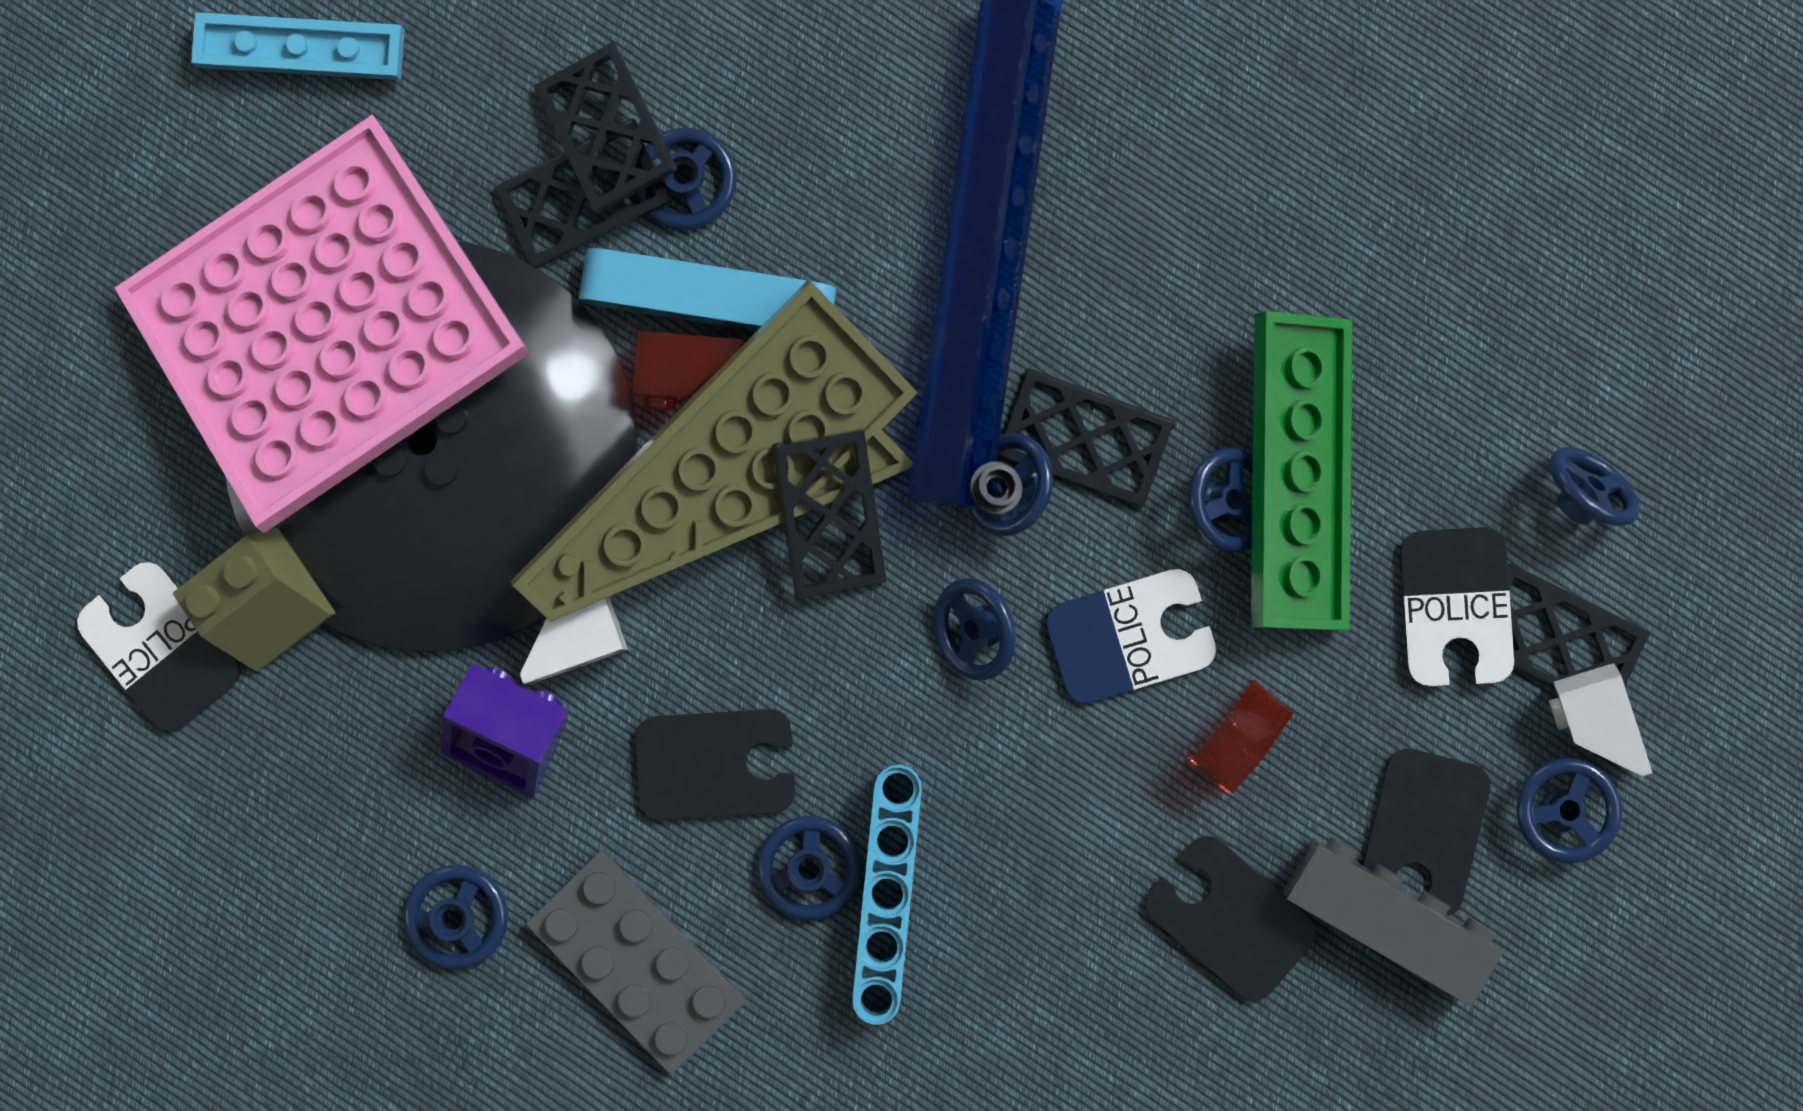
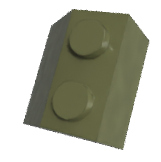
[172,527,336,672]

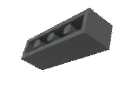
[1283,837,1504,1007]

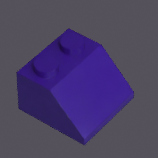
[441,664,568,798]

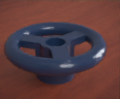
[636,128,737,229]
[965,433,1053,536]
[1549,447,1639,526]
[1188,448,1253,552]
[933,578,1016,681]
[1516,758,1622,863]
[757,816,862,921]
[404,865,508,970]

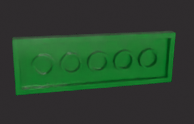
[1251,311,1352,631]

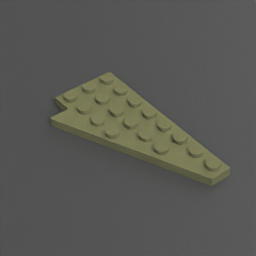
[510,281,918,622]

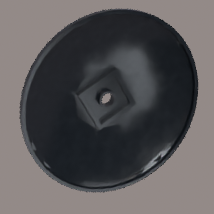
[225,241,638,652]

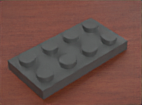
[526,850,748,1075]

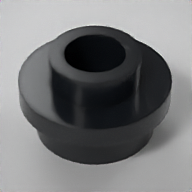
[969,462,1022,515]

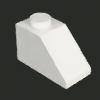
[520,597,628,685]
[1548,663,1652,776]

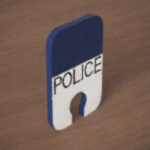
[1046,569,1216,703]

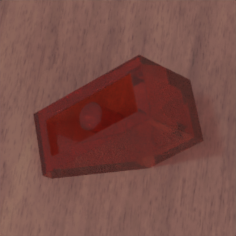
[633,331,744,411]
[1186,679,1294,794]

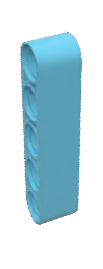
[578,248,836,331]
[853,764,922,1025]

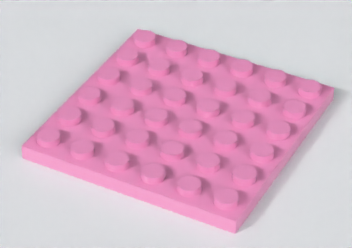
[115,114,530,533]

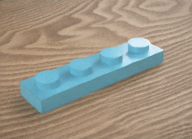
[191,12,405,80]

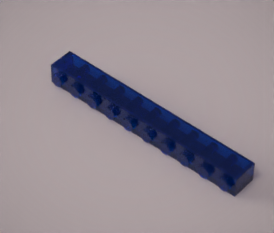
[908,0,1062,510]

